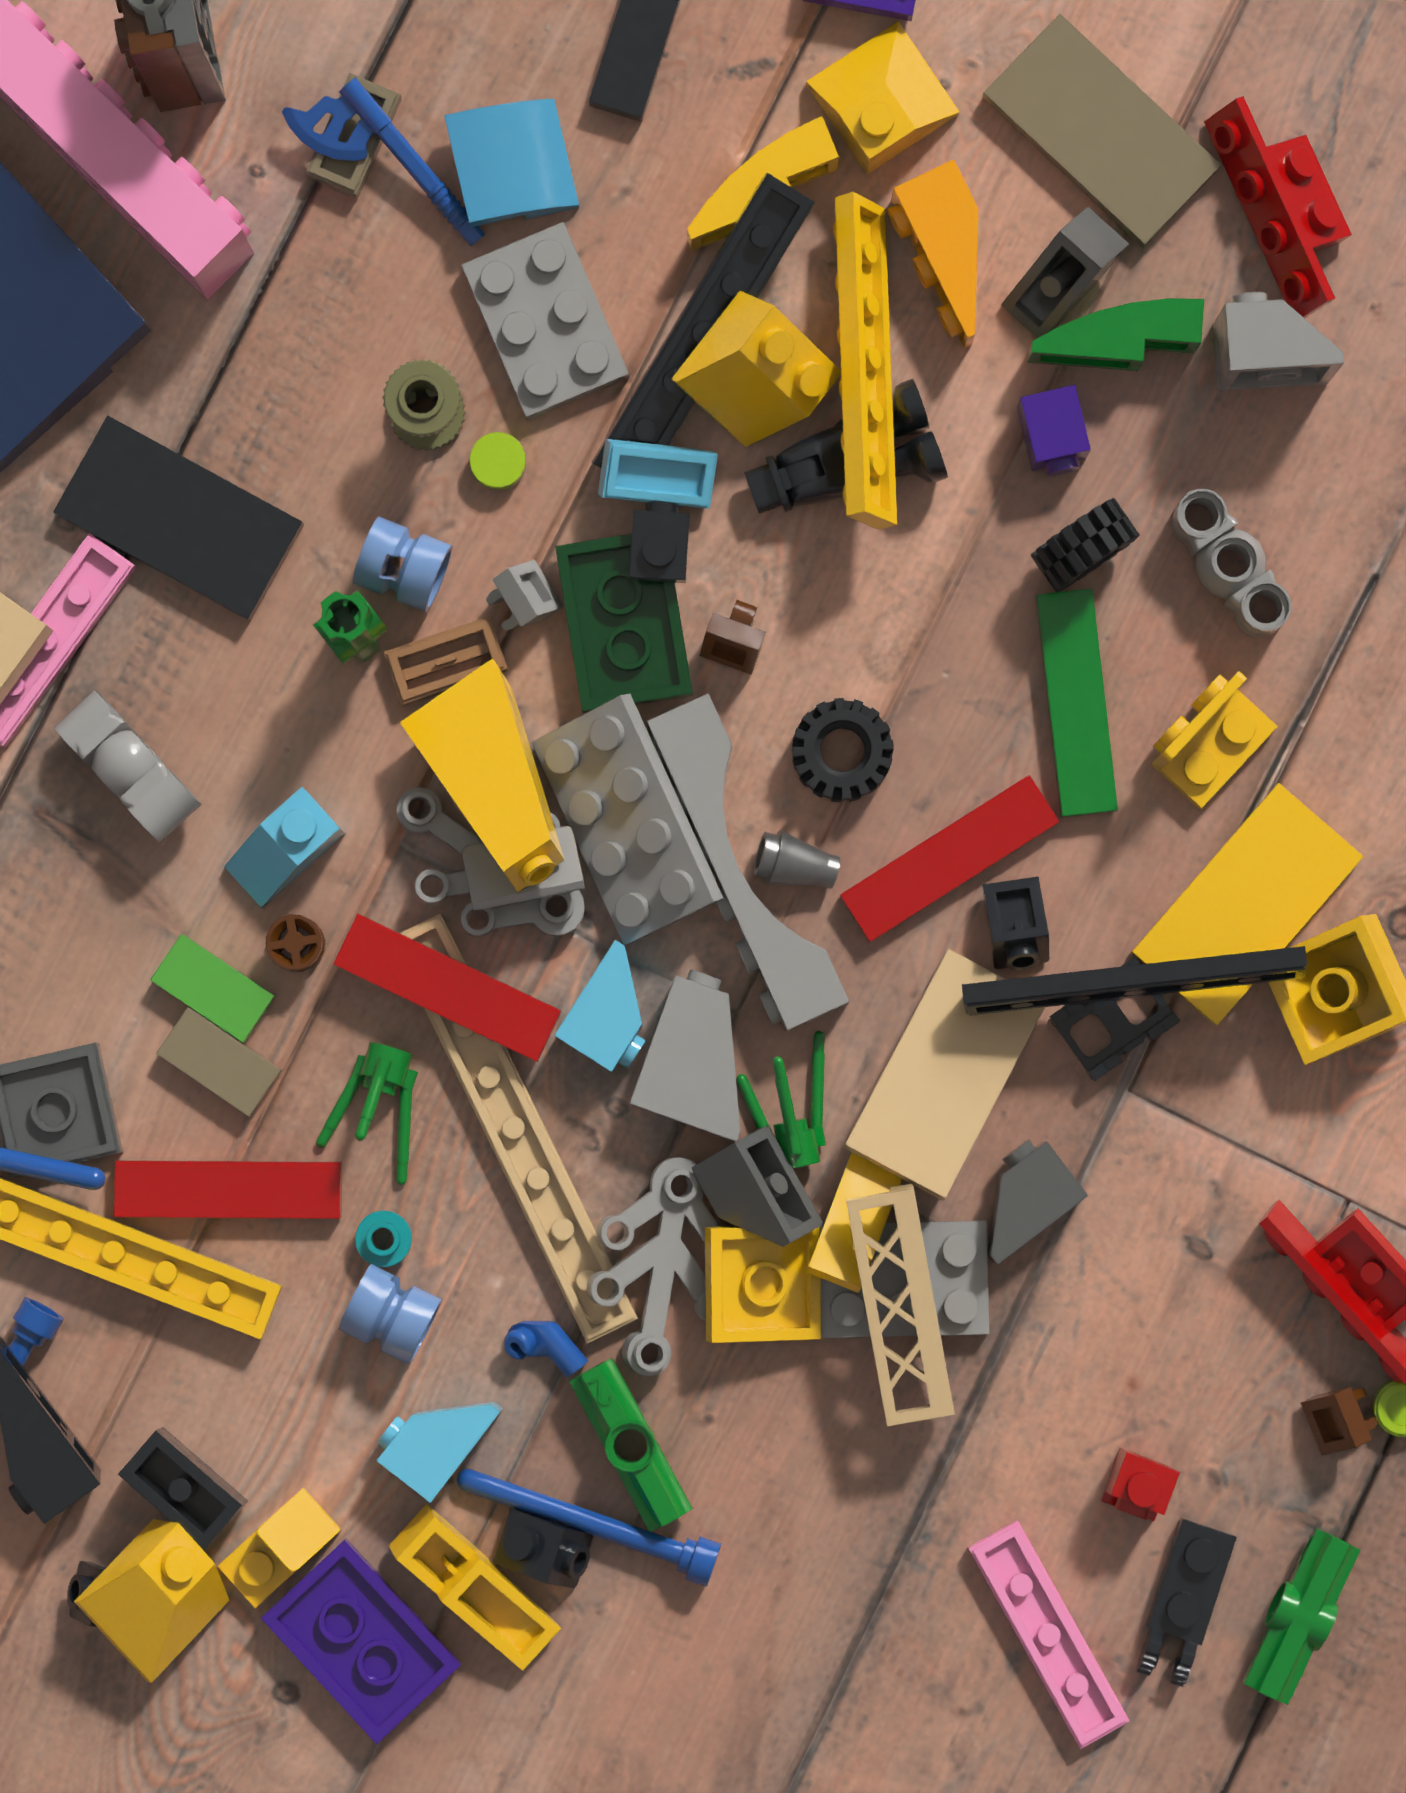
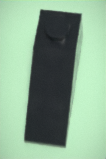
[0,1336,101,1524]

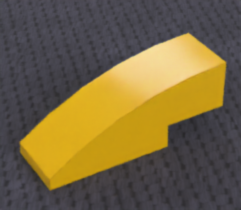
[687,116,839,251]
[389,1504,561,1671]

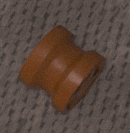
[266,914,326,972]

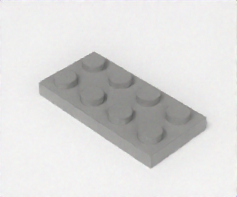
[531,693,724,946]

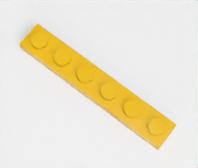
[833,192,897,530]
[0,1177,283,1340]

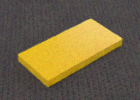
[1130,783,1364,1026]

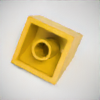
[671,291,841,447]
[1268,914,1406,1065]

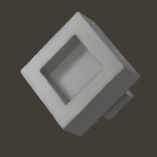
[486,560,564,630]

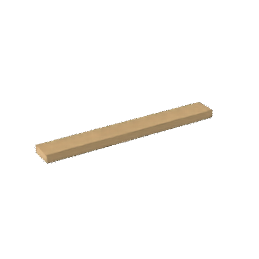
[400,913,638,1343]

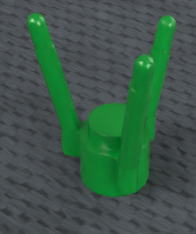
[736,1031,826,1168]
[316,1042,418,1185]

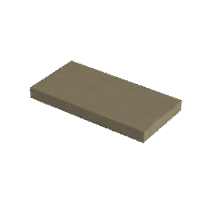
[982,14,1221,248]

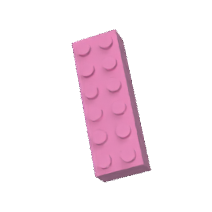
[0,0,254,300]

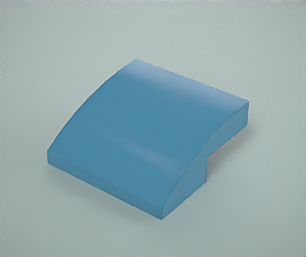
[444,99,579,228]

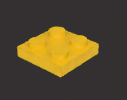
[705,1226,821,1343]

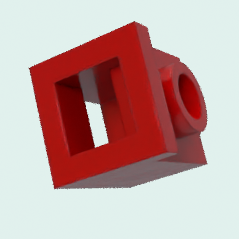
[1100,1448,1180,1521]

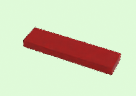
[840,775,1060,943]
[333,913,562,1062]
[114,1161,342,1219]

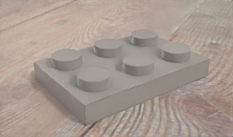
[461,222,629,421]
[820,1221,990,1338]

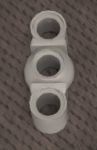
[1171,489,1291,638]
[54,690,202,843]

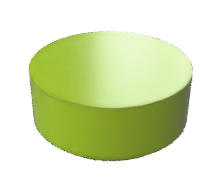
[470,432,526,490]
[1371,1380,1406,1437]

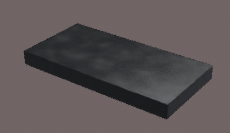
[53,415,304,621]

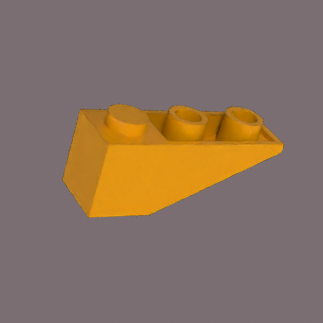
[887,159,979,348]

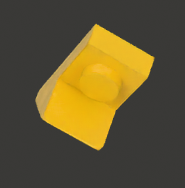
[218,1488,342,1608]

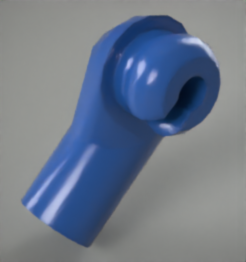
[503,1321,588,1379]

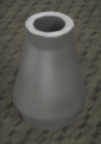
[753,830,840,889]

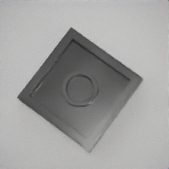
[0,1042,123,1178]

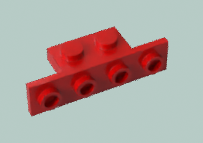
[1204,96,1352,318]
[1259,1200,1406,1385]

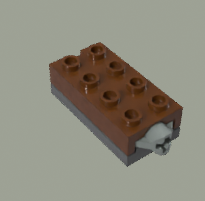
[114,0,226,112]

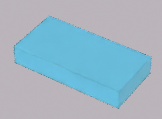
[598,439,718,509]

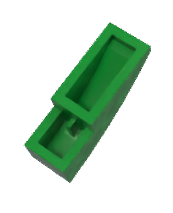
[1027,298,1204,371]

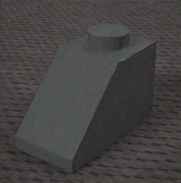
[1001,207,1129,338]
[691,1125,823,1247]
[987,1139,1088,1264]

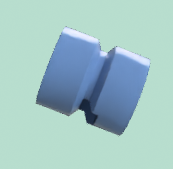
[353,517,453,612]
[338,1264,442,1365]

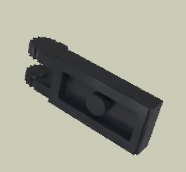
[1137,1518,1237,1687]

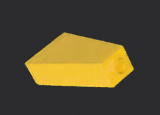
[400,658,564,892]

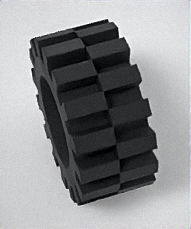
[1031,498,1140,593]
[792,698,894,803]

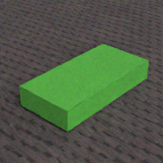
[150,933,276,1043]

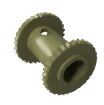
[382,359,466,451]

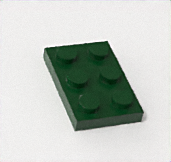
[555,534,693,714]

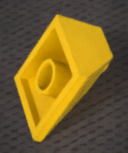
[806,21,960,175]
[74,1519,229,1683]

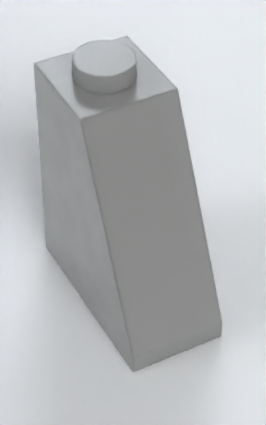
[630,969,740,1142]

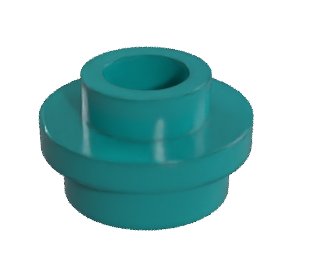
[355,1211,412,1267]

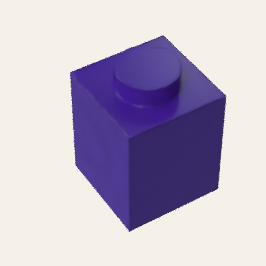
[1017,385,1091,476]

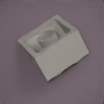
[1212,292,1344,391]

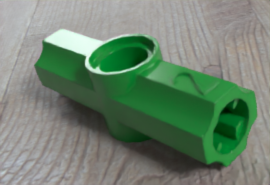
[312,590,388,665]
[569,1358,693,1532]
[1242,1527,1361,1705]

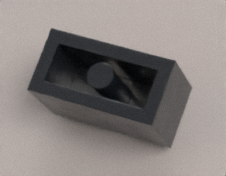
[118,1427,248,1550]

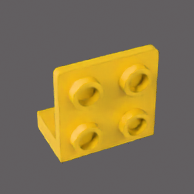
[1150,671,1278,810]

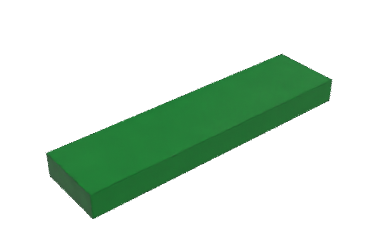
[1035,588,1118,818]

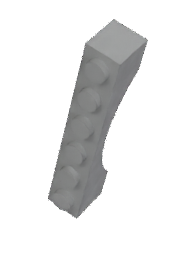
[647,693,850,1031]

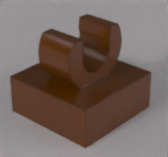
[699,600,766,675]
[1301,1387,1378,1455]

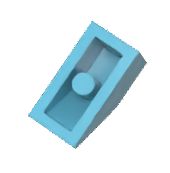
[224,787,346,908]
[554,940,646,1073]
[377,1402,503,1503]

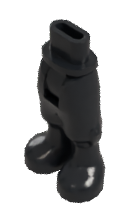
[744,379,948,514]

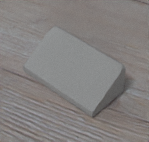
[462,826,585,911]

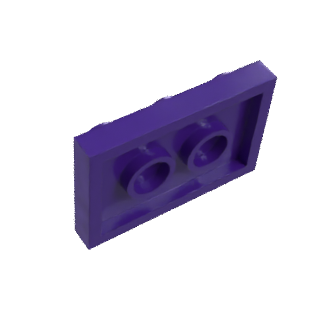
[261,1538,461,1744]

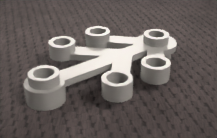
[397,787,585,938]
[587,1157,720,1376]

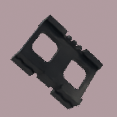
[1049,957,1180,1081]

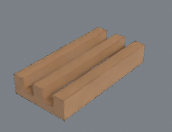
[384,616,508,706]

